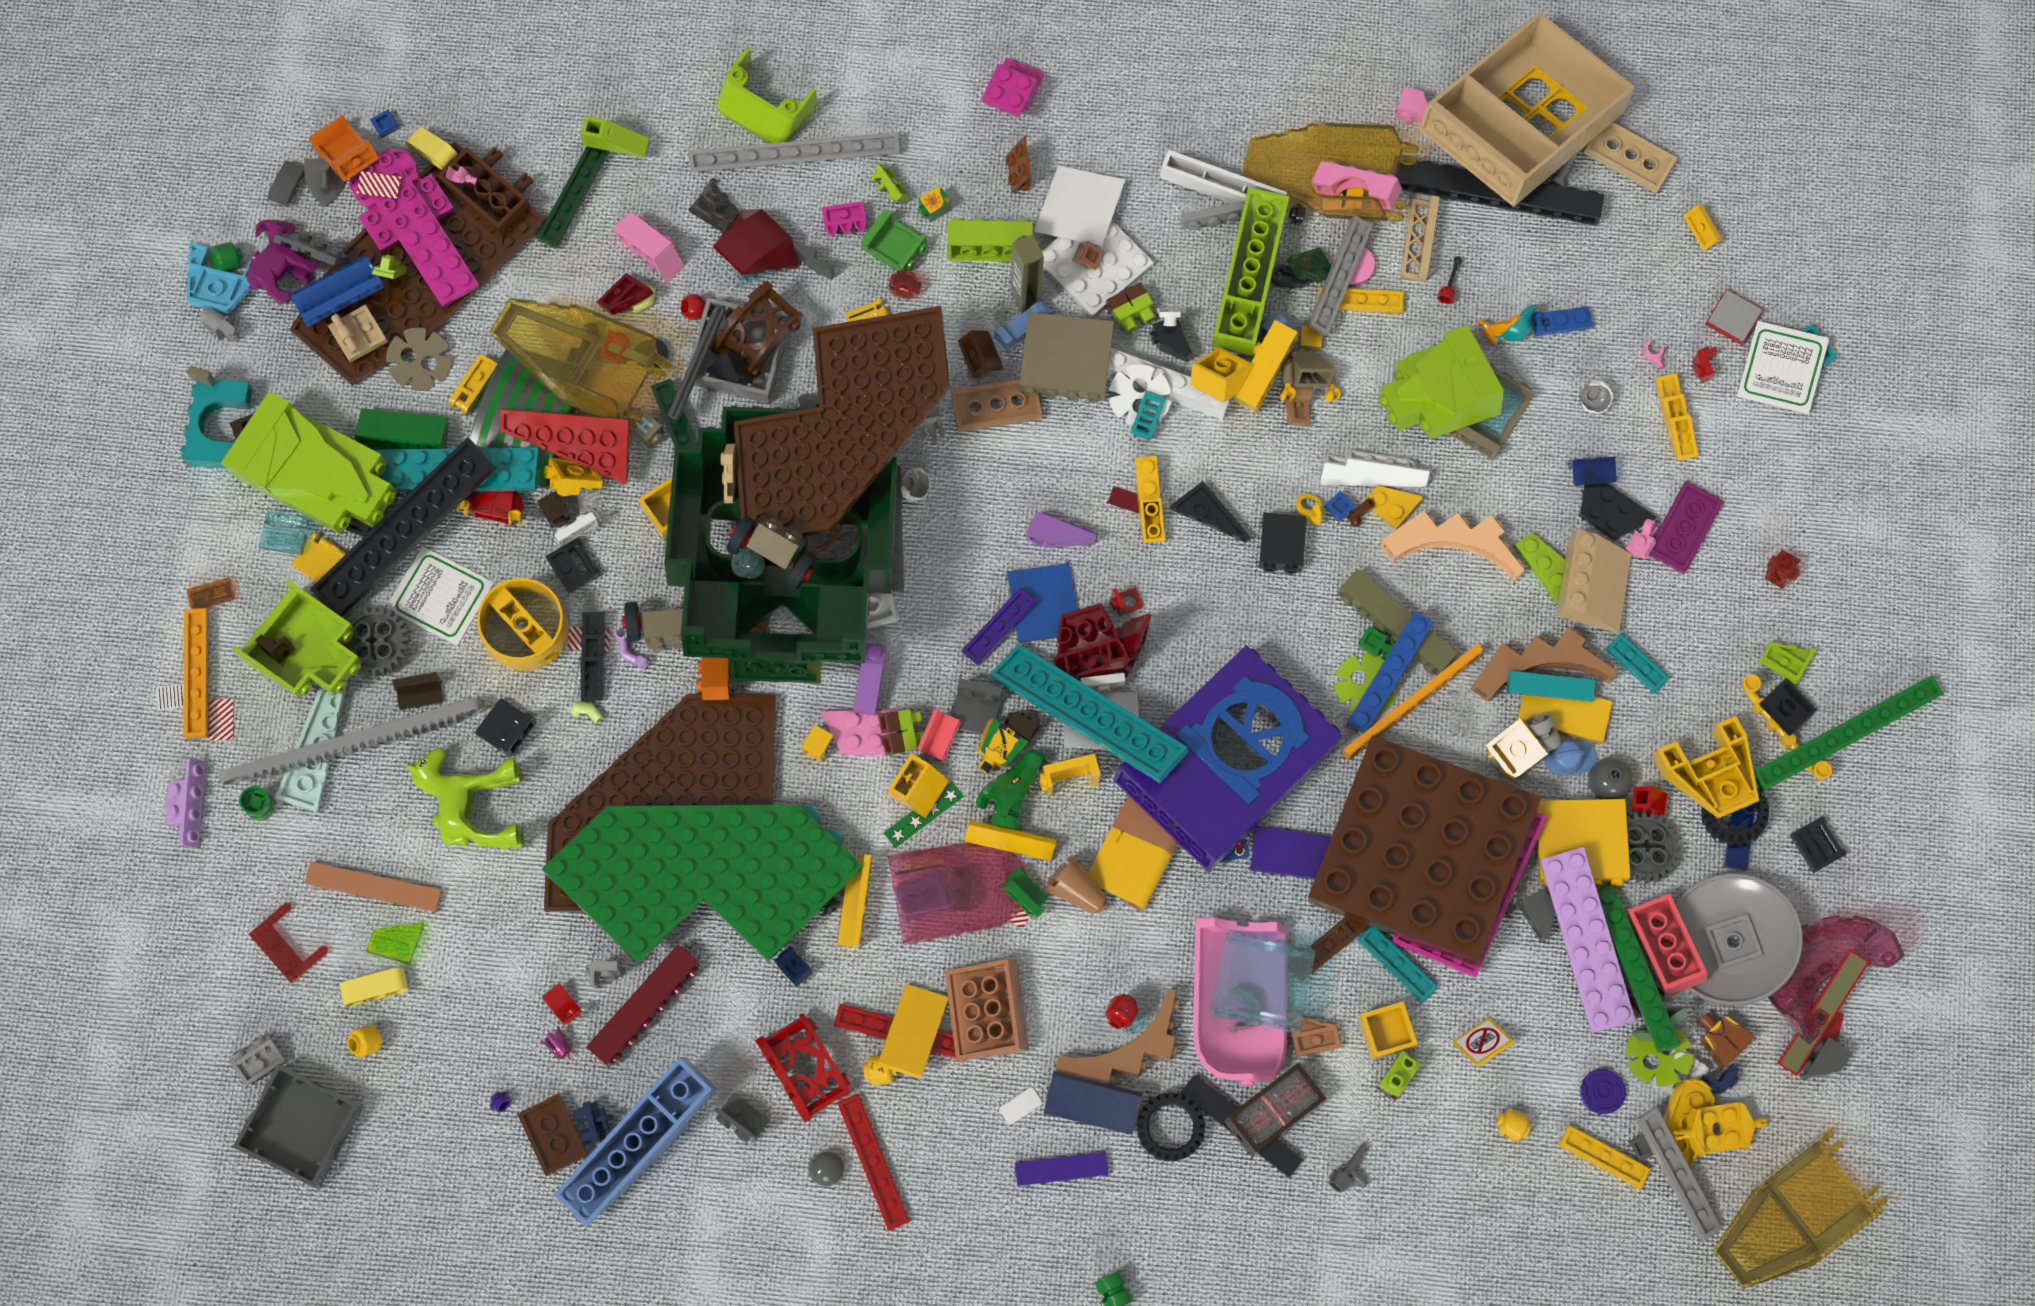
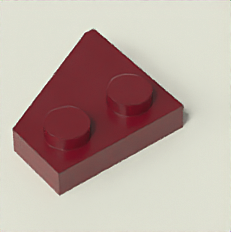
[597,273,654,315]

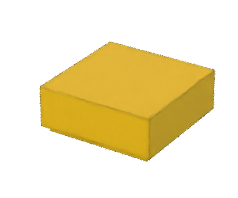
[1300,325,1322,350]

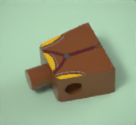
[1698,1013,1755,1070]

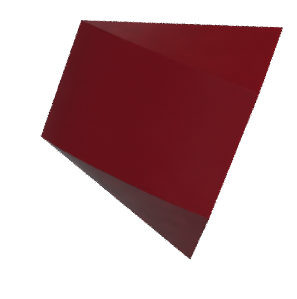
[713,209,799,275]
[1054,603,1131,681]

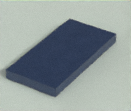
[1044,1071,1142,1135]

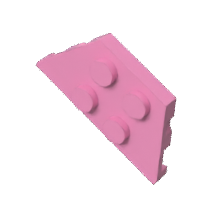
[821,710,898,756]

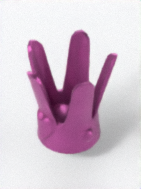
[540,1026,573,1060]

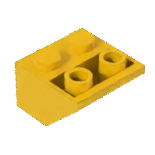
[887,753,949,818]

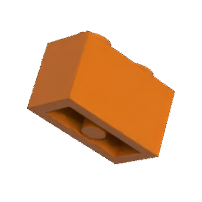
[697,657,730,700]

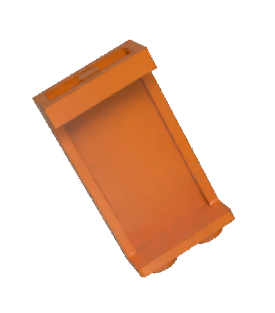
[308,115,379,182]

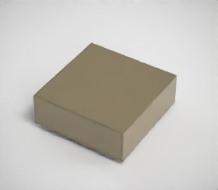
[187,366,215,386]

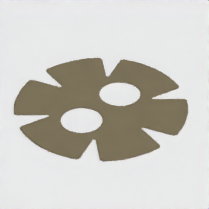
[386,328,451,391]

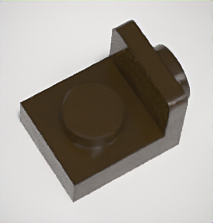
[255,634,295,664]

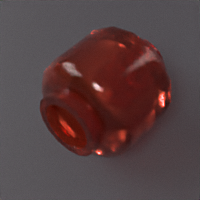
[888,270,921,300]

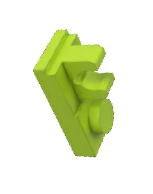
[871,164,911,204]
[372,255,407,279]

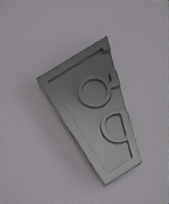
[273,231,351,266]

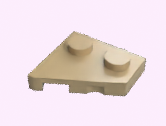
[721,444,738,503]

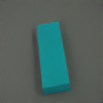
[1507,671,1595,702]
[1357,926,1438,1003]

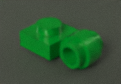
[1357,626,1395,661]

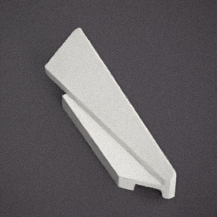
[1320,449,1430,487]

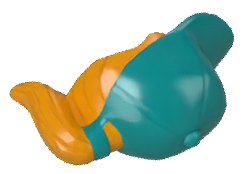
[1477,305,1538,344]

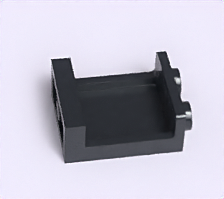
[1258,512,1307,574]

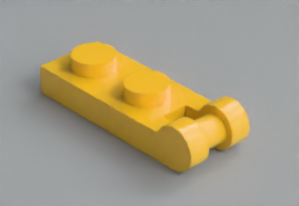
[448,354,498,415]

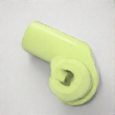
[631,284,655,314]
[570,701,604,724]

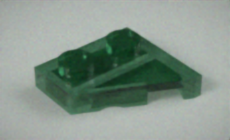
[1286,247,1332,283]

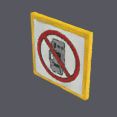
[1453,1017,1515,1067]

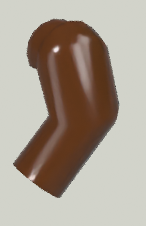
[1348,498,1375,527]

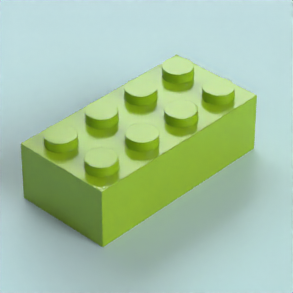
[947,218,1033,262]

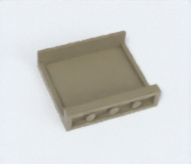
[1019,312,1114,403]

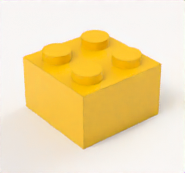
[638,477,672,541]
[1357,1001,1418,1061]

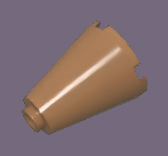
[1044,855,1107,914]

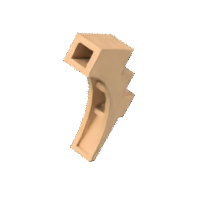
[1380,511,1525,581]

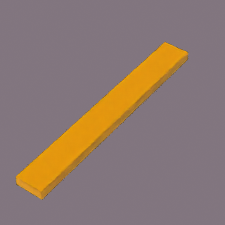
[1343,644,1483,761]

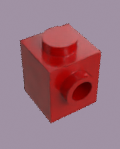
[1631,786,1667,815]

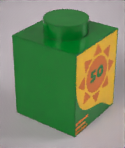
[917,185,951,223]

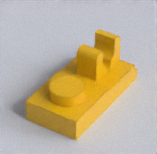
[1683,204,1723,251]

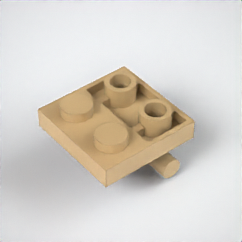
[328,305,388,363]

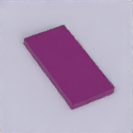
[1649,481,1724,574]

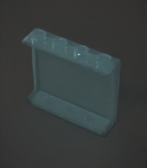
[1210,932,1316,1034]

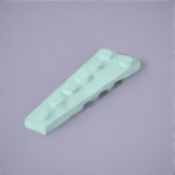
[275,685,347,813]

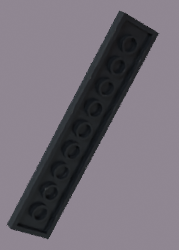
[310,437,497,617]

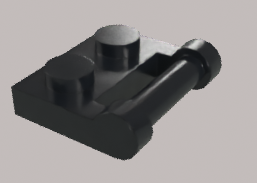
[545,538,602,594]
[1789,816,1847,873]

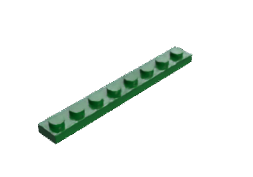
[1597,885,1680,1053]

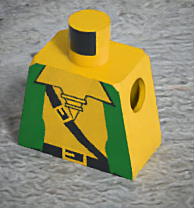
[975,718,1029,775]

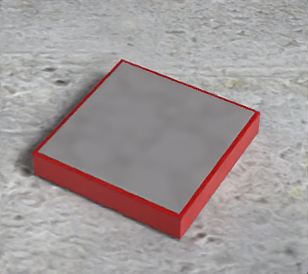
[1705,288,1764,345]

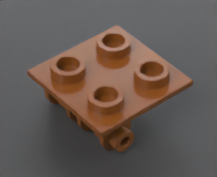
[1006,136,1031,193]

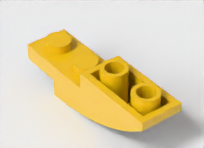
[1134,456,1165,543]

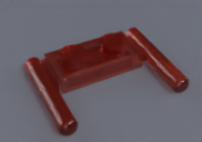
[249,902,329,984]

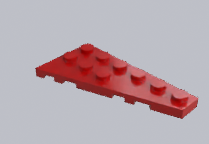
[499,408,630,485]

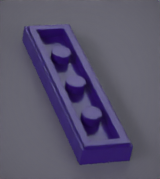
[961,587,1037,666]
[1015,1152,1109,1187]

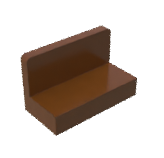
[958,330,1003,378]

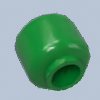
[209,242,243,271]

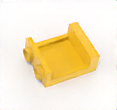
[1039,753,1101,797]

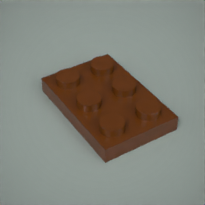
[517,1093,588,1177]

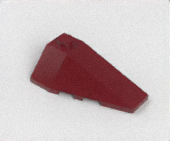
[1116,613,1152,677]

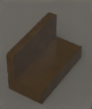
[392,672,443,710]

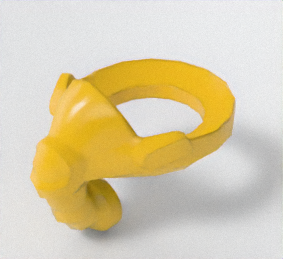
[1295,494,1325,525]

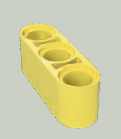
[405,126,457,170]
[339,967,409,1007]

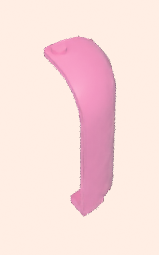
[1193,918,1288,1086]

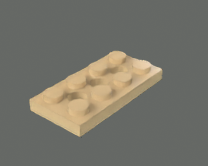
[1583,122,1677,194]

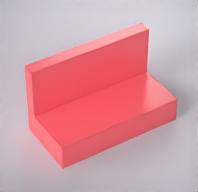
[917,709,962,762]

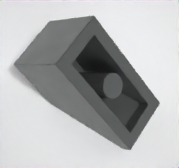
[1517,888,1555,943]

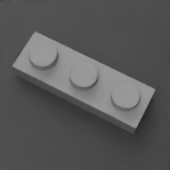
[1180,201,1244,231]

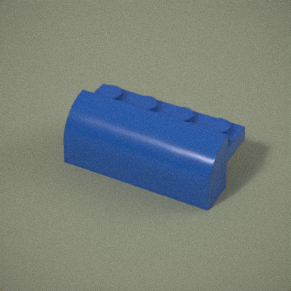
[290,255,384,327]

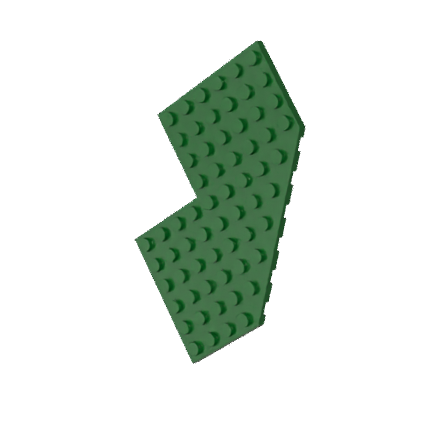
[542,805,863,964]

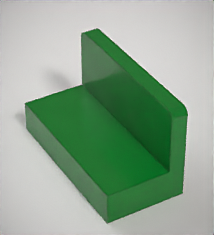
[999,868,1048,918]

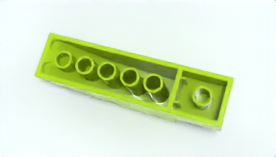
[1211,187,1290,356]

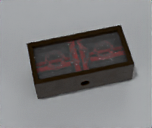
[1224,1063,1327,1158]

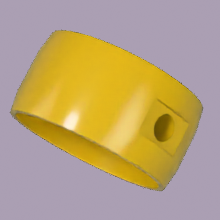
[477,578,569,671]

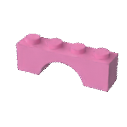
[1395,86,1428,124]
[1312,161,1402,210]

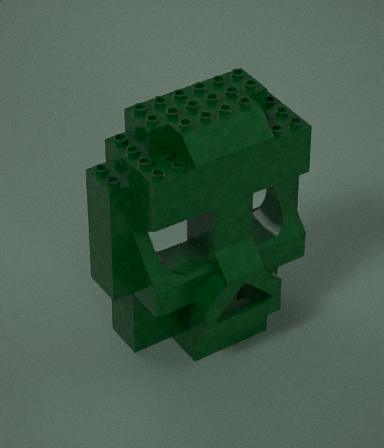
[664,406,897,684]

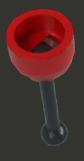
[1437,256,1462,304]

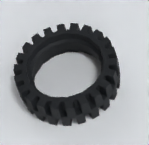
[1701,788,1769,846]
[1137,1092,1205,1162]

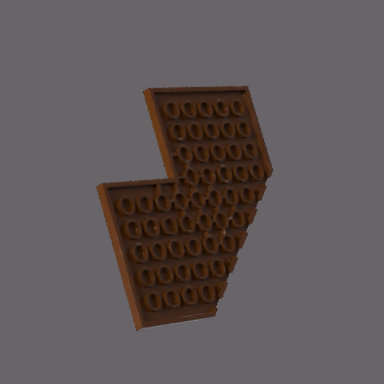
[734,306,950,546]
[544,694,776,913]

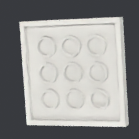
[1042,220,1154,318]

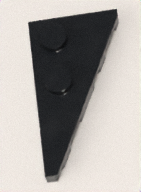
[1170,481,1251,543]

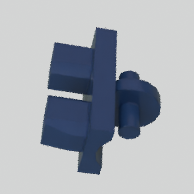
[574,1101,614,1144]

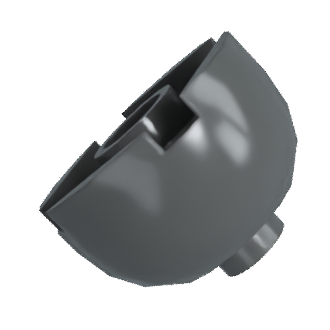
[1588,757,1634,800]

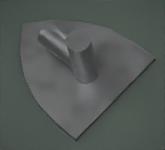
[304,159,346,207]

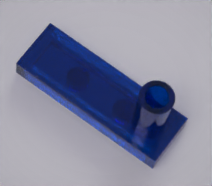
[1723,803,1756,871]

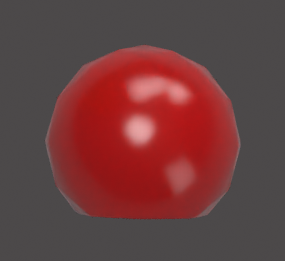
[680,294,706,321]

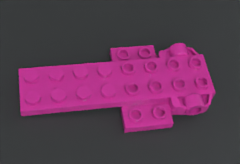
[349,147,479,308]

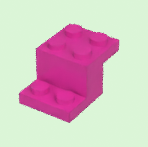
[981,58,1044,118]

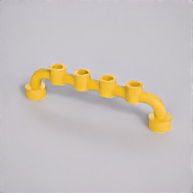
[1741,674,1832,781]

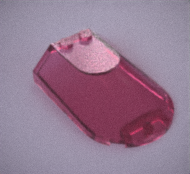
[887,842,1027,945]

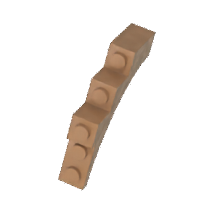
[1470,628,1618,702]
[1055,988,1179,1085]

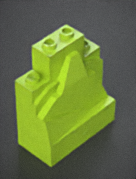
[1378,325,1504,439]
[232,580,362,699]

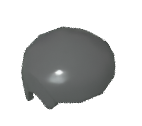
[808,1151,845,1186]

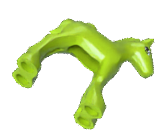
[406,747,524,849]

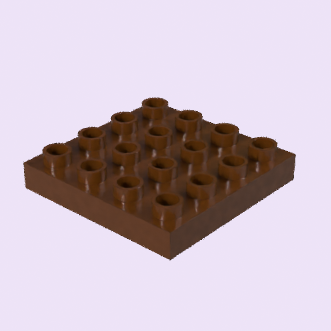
[1308,735,1541,967]

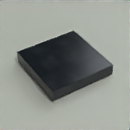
[1759,678,1817,736]

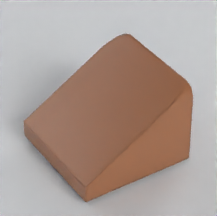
[1072,241,1104,270]

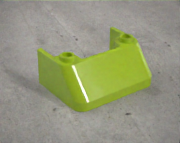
[717,47,817,144]

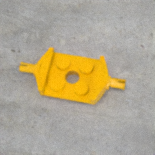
[1673,1102,1767,1156]

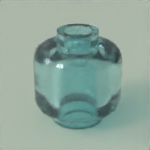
[731,548,765,579]

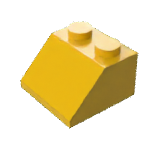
[1190,347,1253,402]

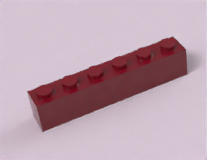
[586,944,700,1068]

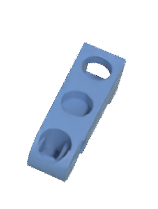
[994,300,1053,352]

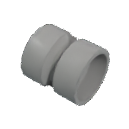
[1525,713,1562,752]

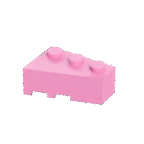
[613,212,685,283]

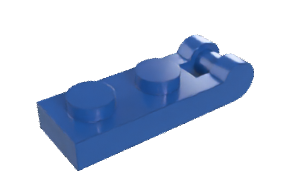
[1531,306,1593,336]

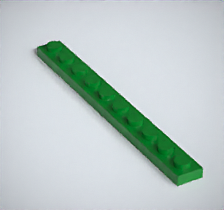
[1754,675,1944,792]

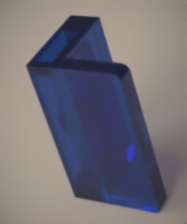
[1568,456,1617,486]

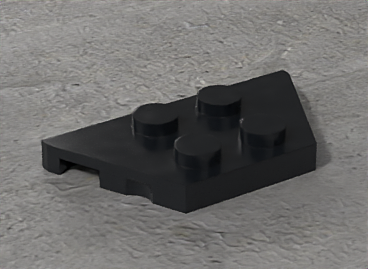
[1579,470,1656,541]

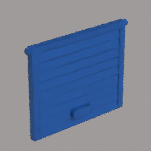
[1007,562,1077,643]

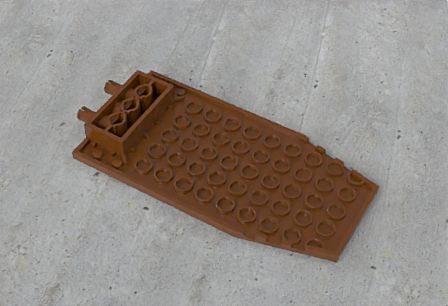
[289,141,546,386]

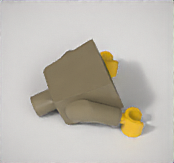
[1280,349,1341,402]

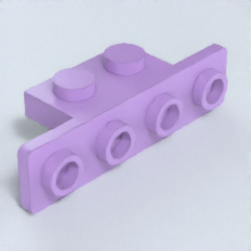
[165,758,206,849]

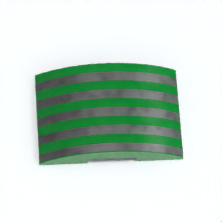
[470,347,589,488]

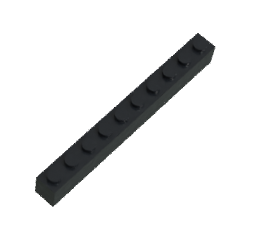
[1393,157,1604,226]

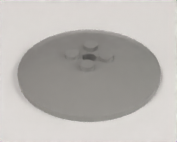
[1675,874,1803,1006]

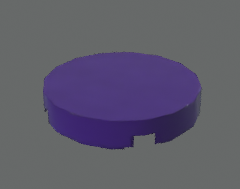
[1580,1069,1626,1115]

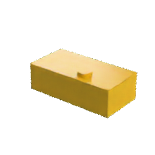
[1233,320,1298,413]

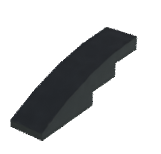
[580,612,605,701]

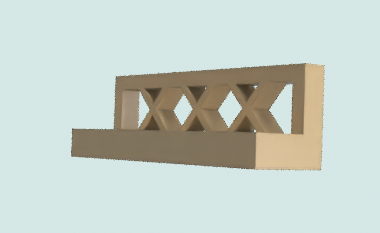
[1400,195,1440,282]

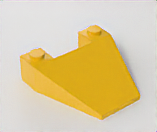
[1653,716,1759,819]

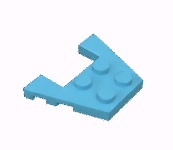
[187,242,251,314]

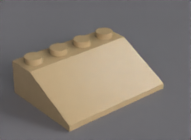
[1556,529,1631,633]

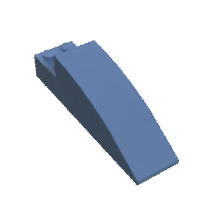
[554,1057,718,1227]

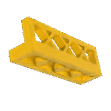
[837,854,872,948]

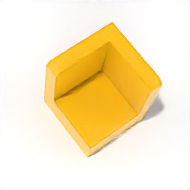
[801,724,833,762]

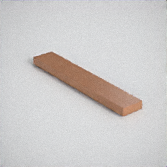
[305,862,442,913]

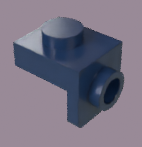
[774,946,813,987]
[1702,1064,1740,1094]

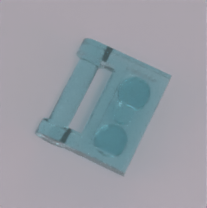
[258,511,312,555]

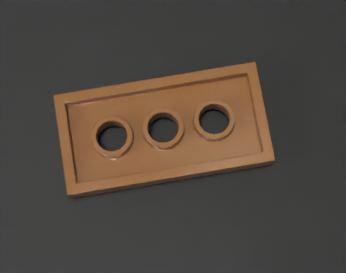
[951,379,1042,433]

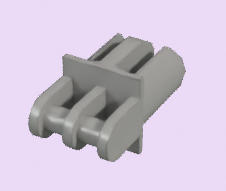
[200,308,240,343]

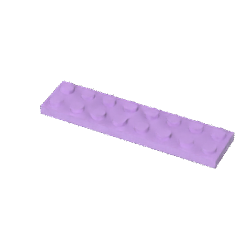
[1539,847,1636,1033]

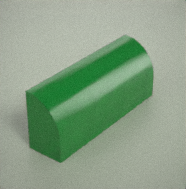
[354,408,448,450]

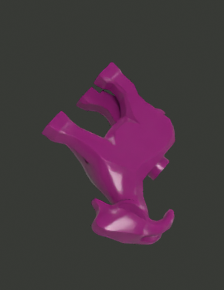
[246,220,320,306]

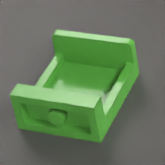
[861,209,928,275]

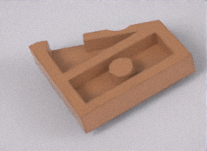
[1287,1013,1341,1058]

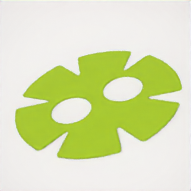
[1334,653,1399,714]
[1625,1027,1694,1087]

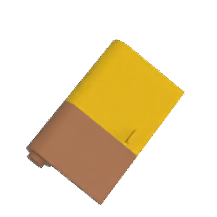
[1088,796,1179,911]

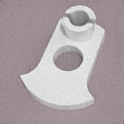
[1155,307,1187,326]

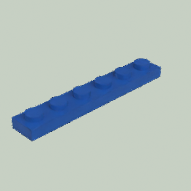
[1346,611,1434,734]

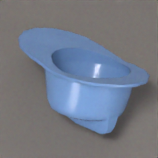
[1545,739,1597,776]

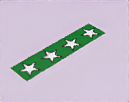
[883,782,964,848]

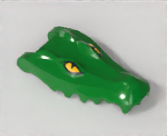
[976,750,1047,817]

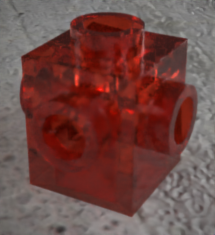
[1765,549,1801,589]

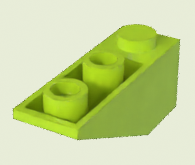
[580,115,649,158]

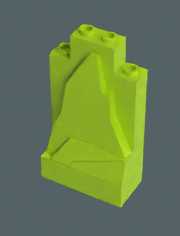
[221,391,397,535]

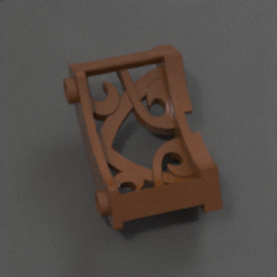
[709,280,804,379]

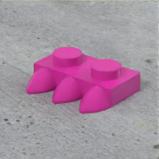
[822,201,867,237]

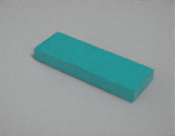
[1605,633,1670,694]

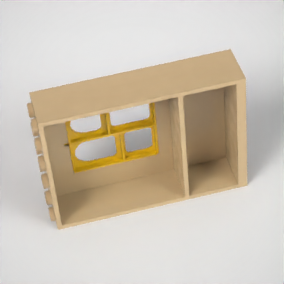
[1419,12,1635,207]

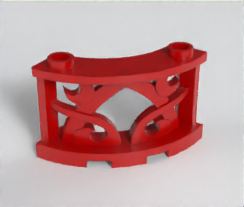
[755,1013,851,1123]

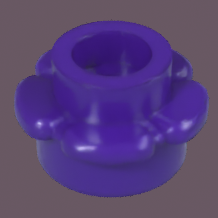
[490,1091,512,1113]

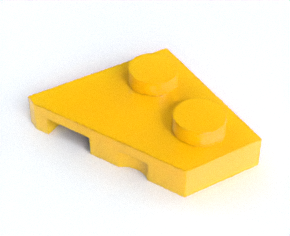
[1364,485,1423,530]

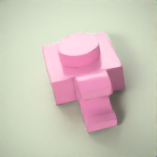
[1625,519,1658,560]

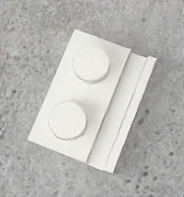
[554,512,600,547]

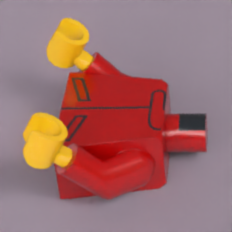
[455,491,525,525]

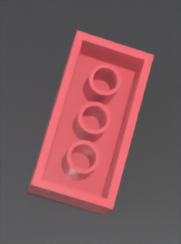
[1628,893,1708,998]

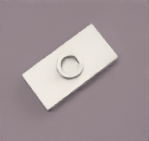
[1080,673,1125,693]

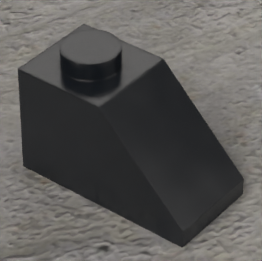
[1149,317,1192,362]

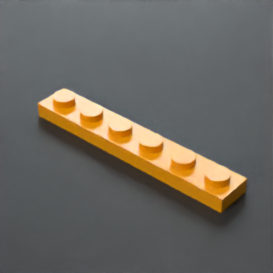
[183,608,208,739]

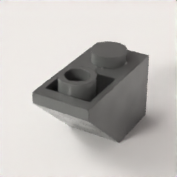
[1800,1037,1852,1080]

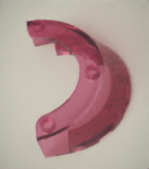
[1768,915,1905,1044]

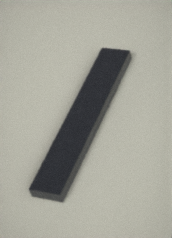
[1180,1075,1303,1178]

